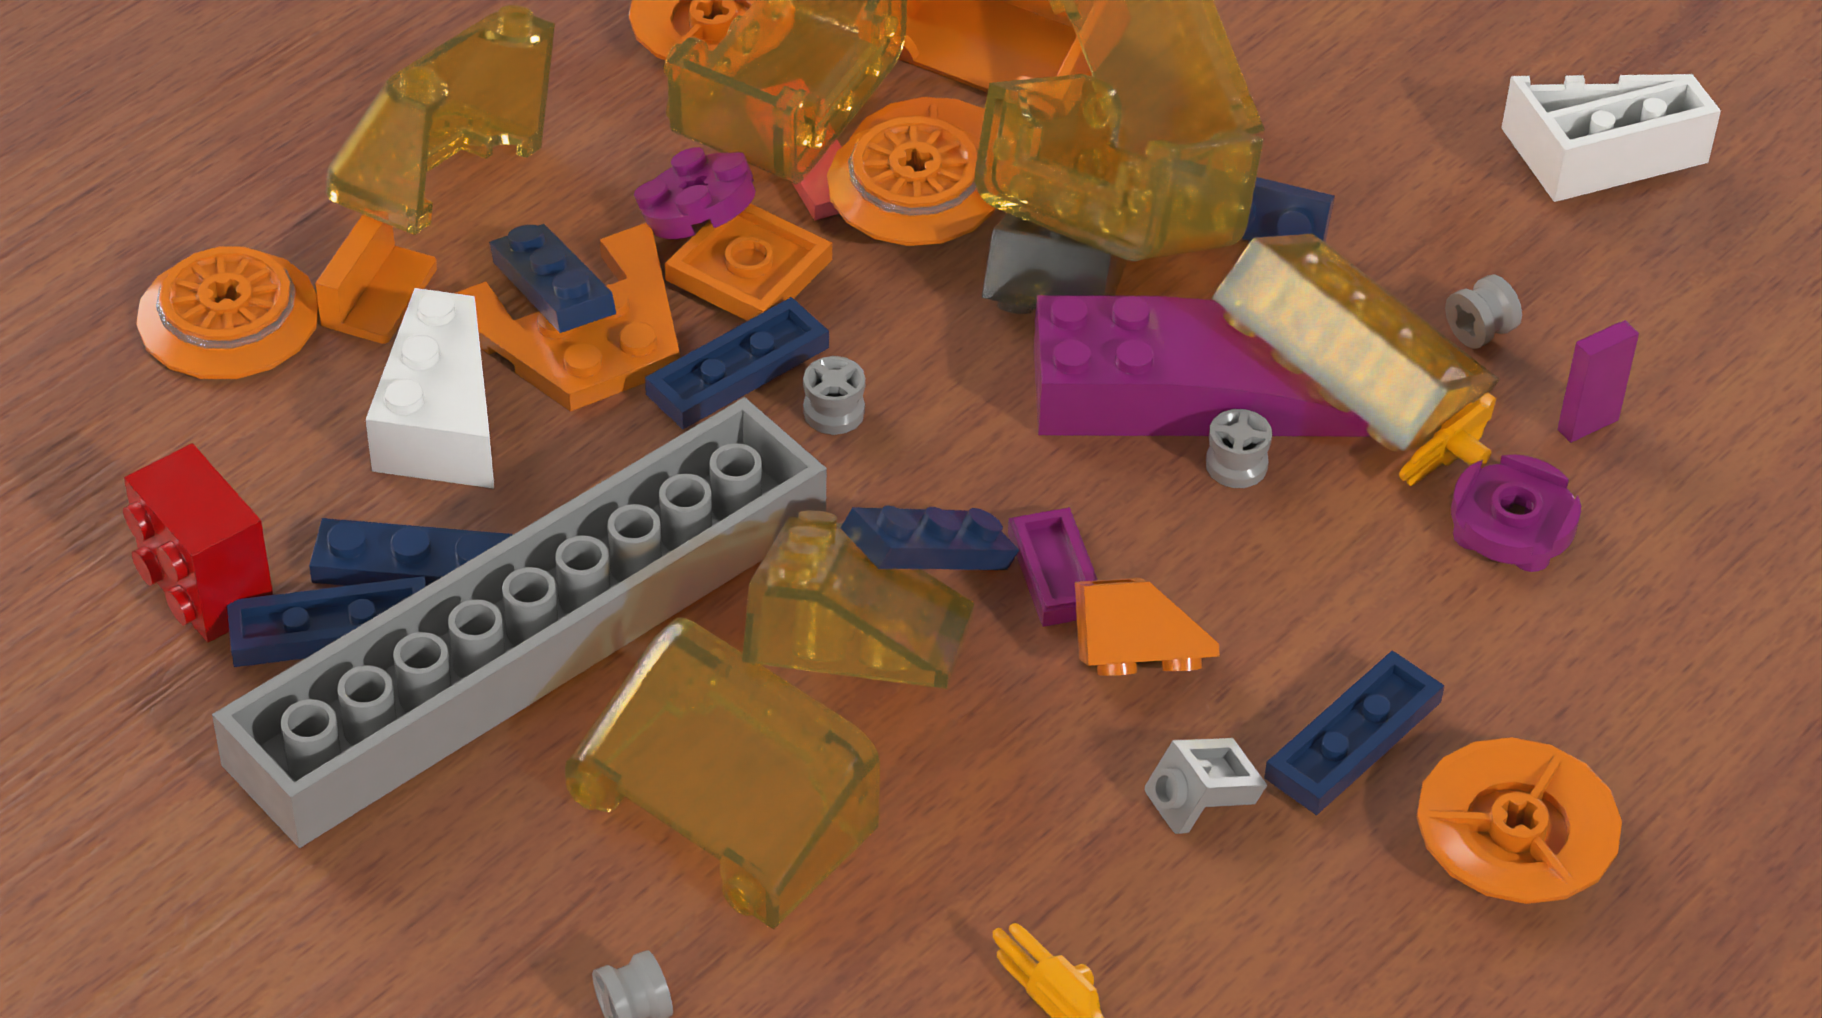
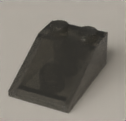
[982,189,1143,314]

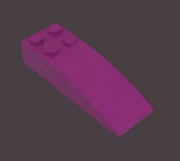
[1034,295,1410,437]

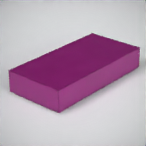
[1557,320,1639,443]
[1008,507,1098,627]

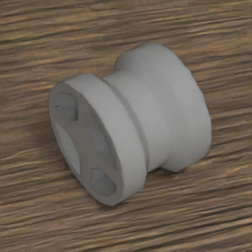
[1445,274,1522,349]
[803,356,866,435]
[1206,409,1272,488]
[592,950,673,1018]

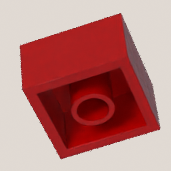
[123,443,273,643]

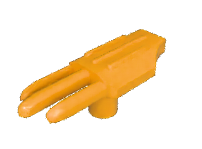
[1399,392,1497,486]
[993,923,1104,1018]

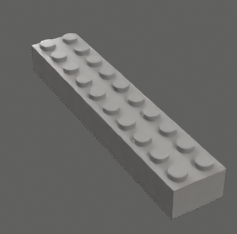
[212,397,827,848]

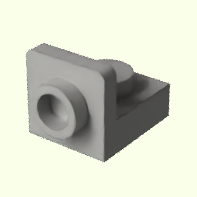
[1145,738,1267,834]

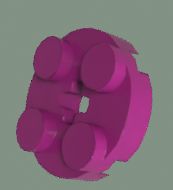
[634,147,756,239]
[1451,454,1581,572]

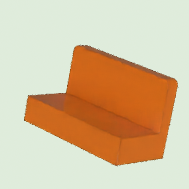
[315,205,437,344]

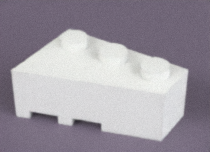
[1501,74,1721,202]
[366,288,494,489]

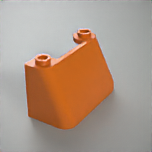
[855,0,1129,120]

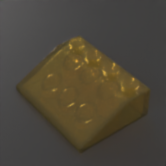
[1212,234,1500,451]
[742,511,975,689]

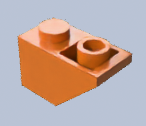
[1075,577,1220,676]

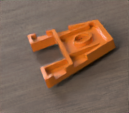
[455,222,680,412]

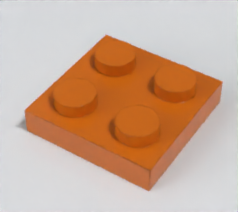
[665,203,832,321]

